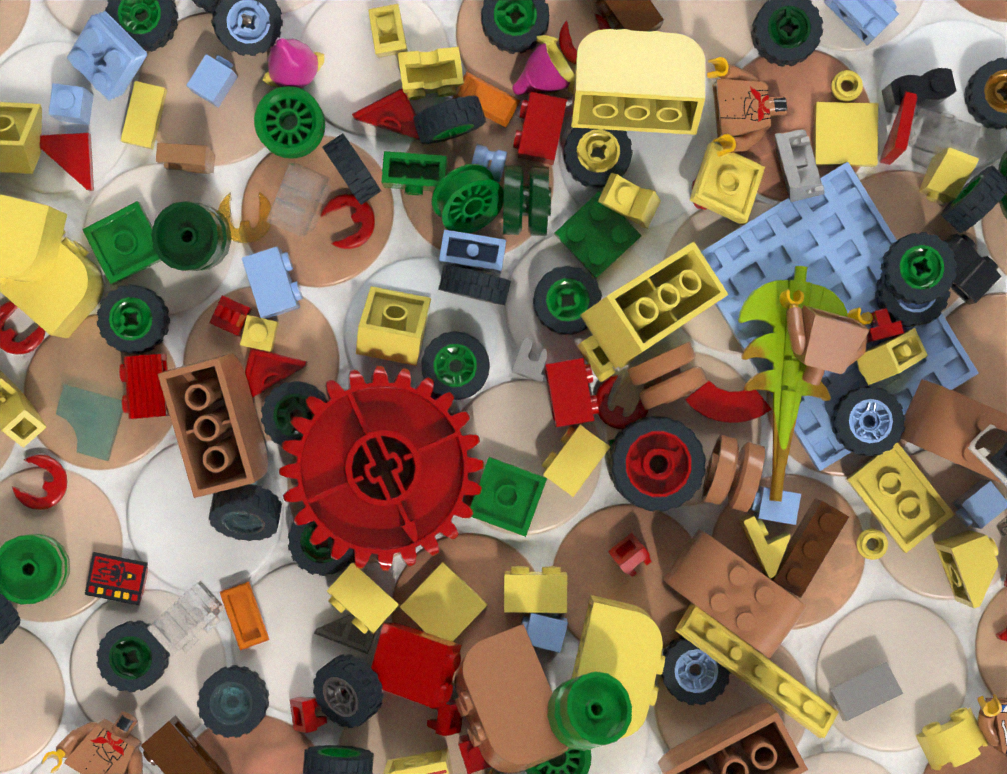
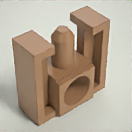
[156,143,215,174]

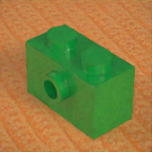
[381,151,448,196]

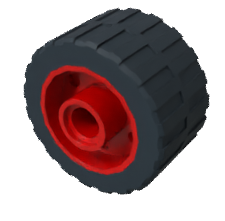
[607,416,706,512]

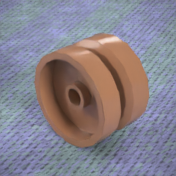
[627,341,708,410]
[702,435,765,512]

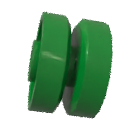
[0,534,70,605]
[547,671,632,751]

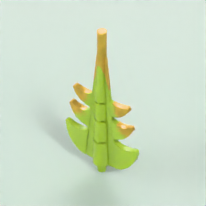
[738,266,848,502]

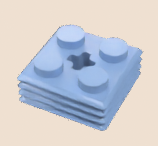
[67,11,147,101]

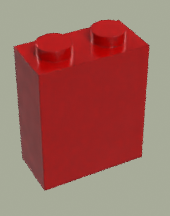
[371,623,462,708]

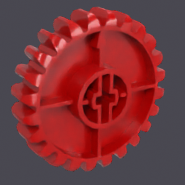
[279,366,484,571]

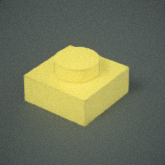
[240,315,279,352]

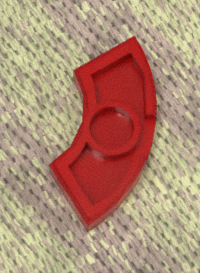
[684,380,772,423]

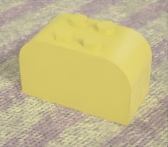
[571,29,705,135]
[0,194,67,285]
[0,230,104,338]
[580,242,729,369]
[571,595,665,738]

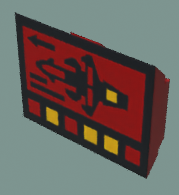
[84,552,148,606]

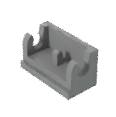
[775,129,824,202]
[512,338,547,383]
[829,662,903,721]

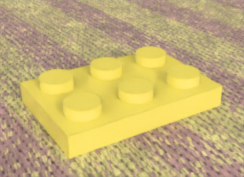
[845,443,955,553]

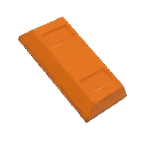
[452,71,520,128]
[219,581,270,650]

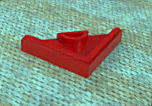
[352,88,420,141]
[879,92,917,165]
[39,133,94,191]
[245,348,308,398]

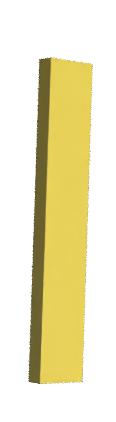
[675,604,839,738]

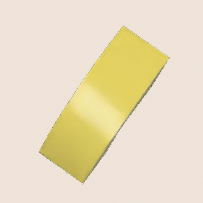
[0,371,46,448]

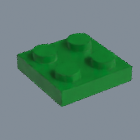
[554,191,642,279]
[82,201,161,285]
[470,457,547,537]

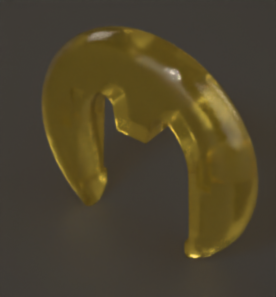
[218,192,273,243]

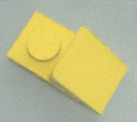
[368,4,408,58]
[598,173,661,229]
[739,514,790,579]

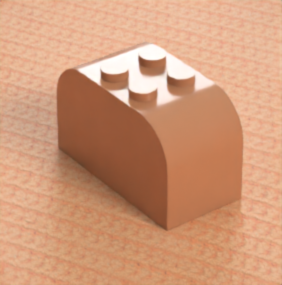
[158,353,268,498]
[900,379,1007,484]
[663,529,807,659]
[455,624,570,773]
[658,703,808,774]

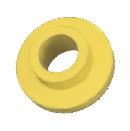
[831,70,863,102]
[856,528,888,560]

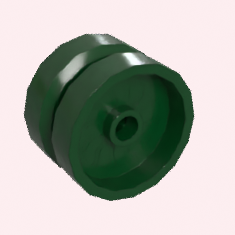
[503,165,551,236]
[151,201,232,271]

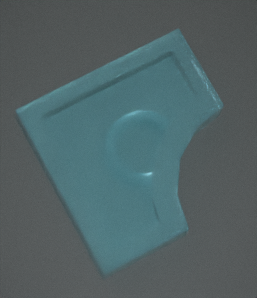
[56,384,123,461]

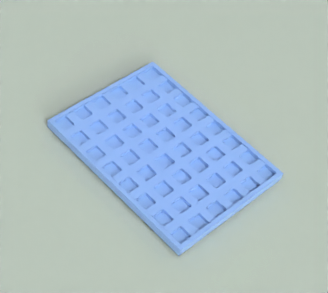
[701,162,979,471]

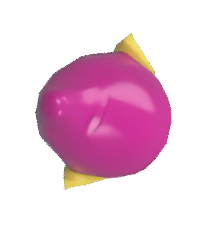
[512,35,575,95]
[262,38,325,89]

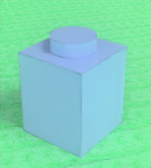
[186,54,238,108]
[49,83,93,125]
[952,479,1007,529]
[750,486,801,525]
[521,613,568,653]

